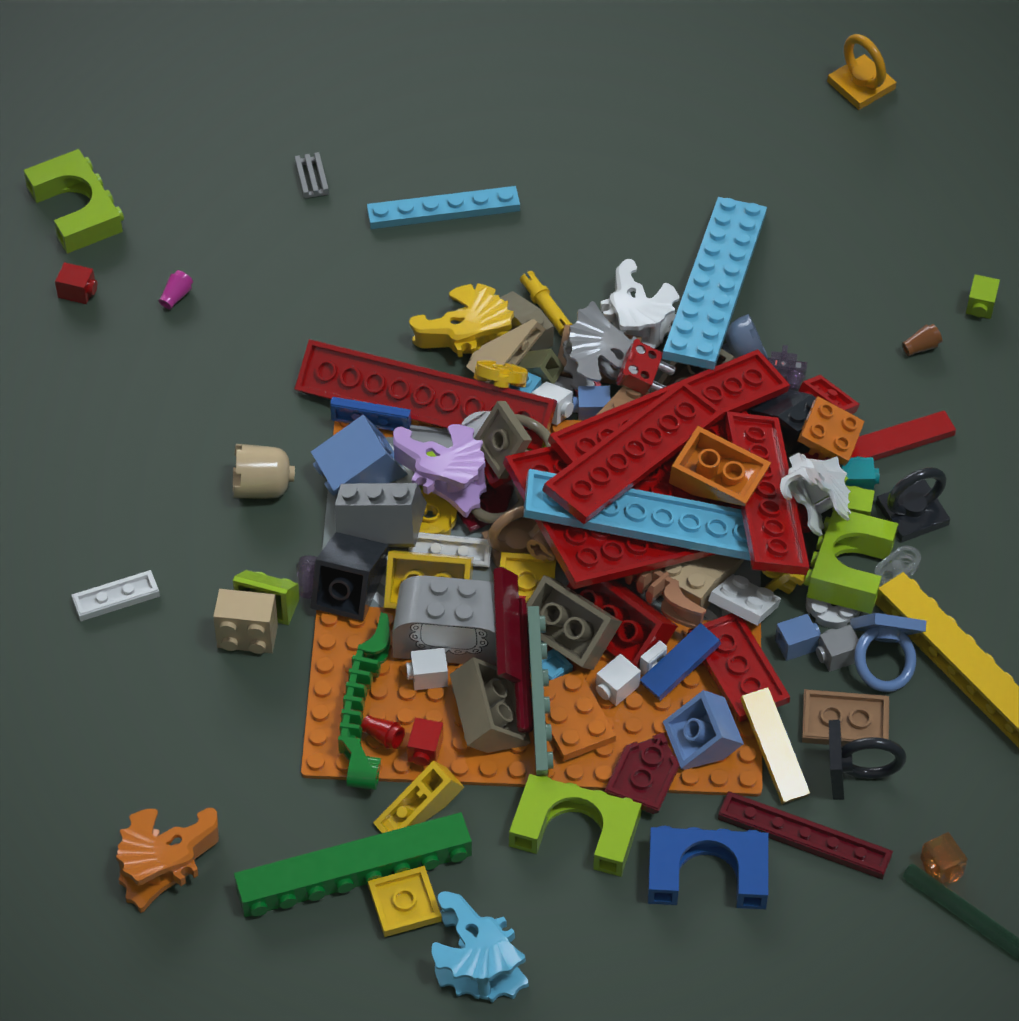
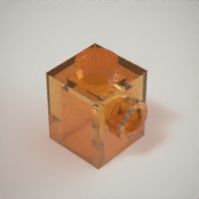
[920,832,968,885]

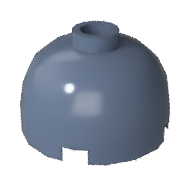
[722,314,769,361]

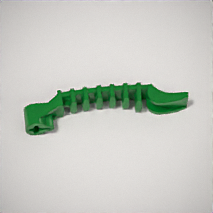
[338,612,390,790]

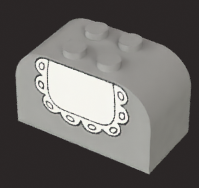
[392,576,497,666]

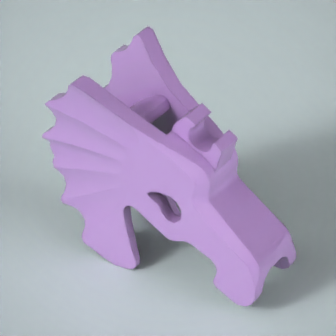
[393,424,487,518]

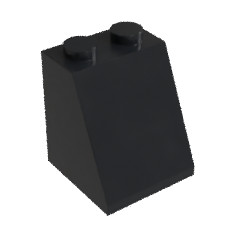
[310,532,389,621]

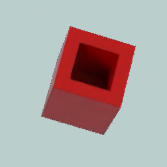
[55,262,98,304]
[407,717,443,766]

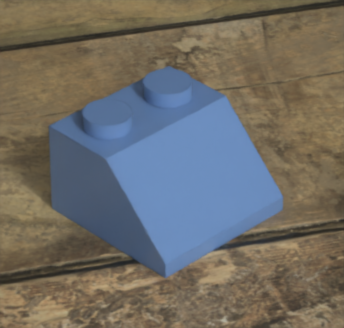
[663,690,744,770]

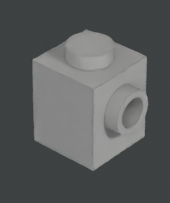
[816,625,859,672]

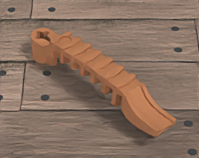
[527,529,706,629]

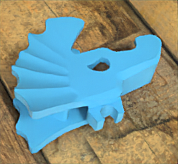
[431,891,529,1003]

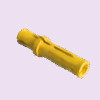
[520,271,573,336]

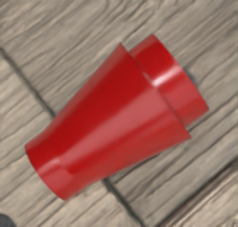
[361,715,405,749]

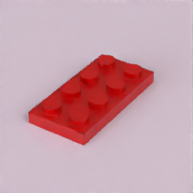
[688,613,790,722]

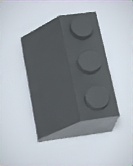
[335,483,427,547]

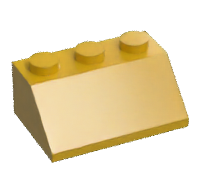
[384,550,474,609]

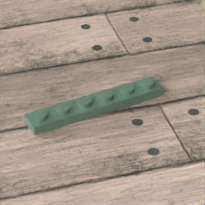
[527,606,553,777]

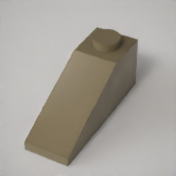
[500,291,554,351]

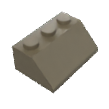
[450,657,531,753]

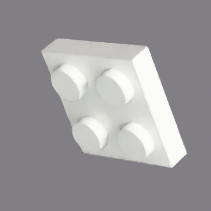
[708,574,781,625]

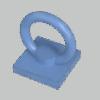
[850,613,926,692]

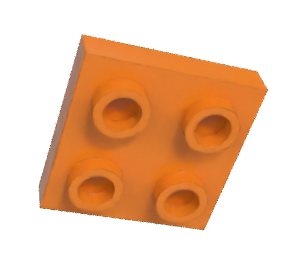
[797,396,865,466]

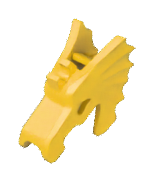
[409,284,514,357]

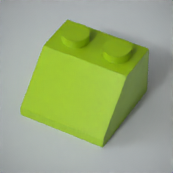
[233,570,300,625]

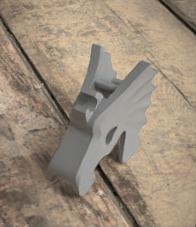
[562,301,650,391]

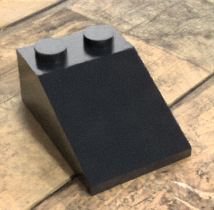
[746,389,816,454]

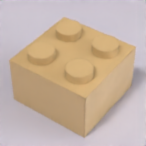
[213,589,278,654]

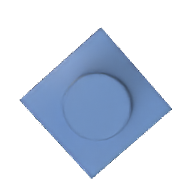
[573,386,611,420]
[775,614,821,661]

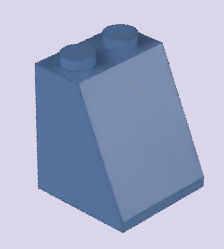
[311,415,408,496]

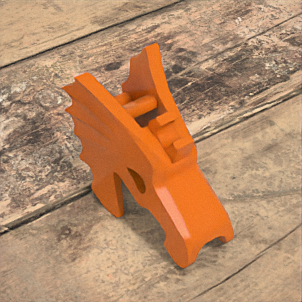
[116,808,219,913]

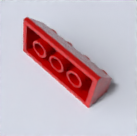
[567,579,678,668]

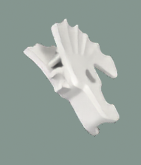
[600,259,680,349]
[780,453,851,536]

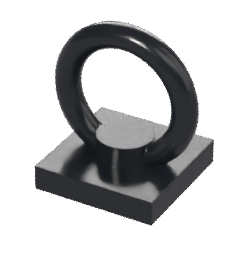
[876,467,950,543]
[829,720,906,800]

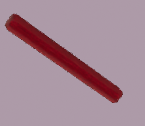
[515,598,533,733]

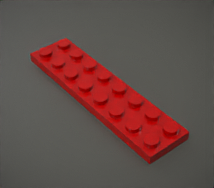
[542,380,724,524]
[724,411,810,575]

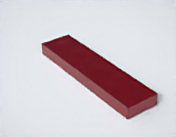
[493,567,522,683]

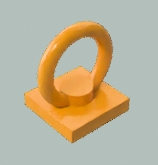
[827,34,897,110]

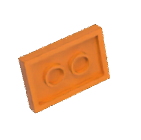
[531,669,616,761]

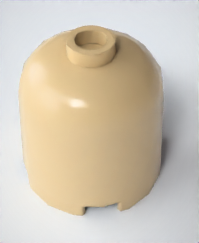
[233,444,295,498]

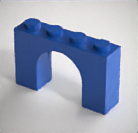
[648,826,768,910]

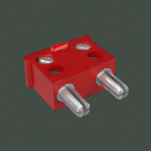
[616,338,676,395]

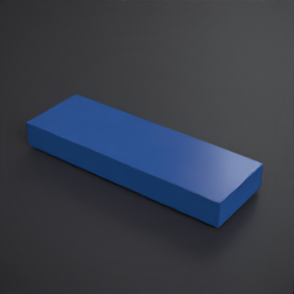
[330,397,411,431]
[640,623,721,701]

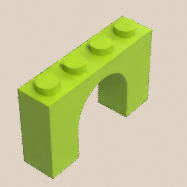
[23,149,124,254]
[804,508,898,614]
[509,774,642,877]

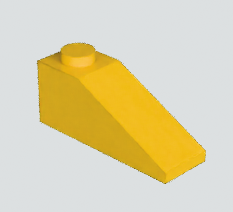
[373,760,464,833]

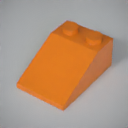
[669,426,771,506]

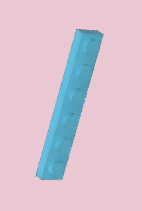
[367,186,520,229]

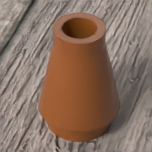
[902,324,943,356]

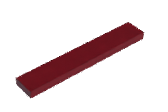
[718,791,893,880]

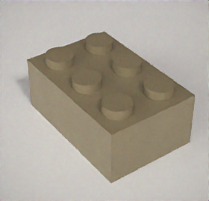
[527,575,622,670]

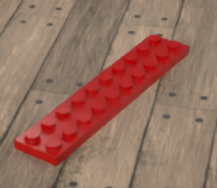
[295,339,557,450]
[547,349,790,465]

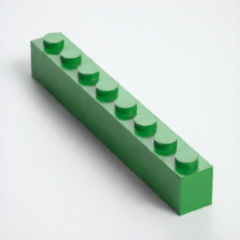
[234,812,472,917]

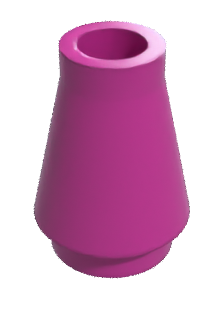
[158,270,193,310]

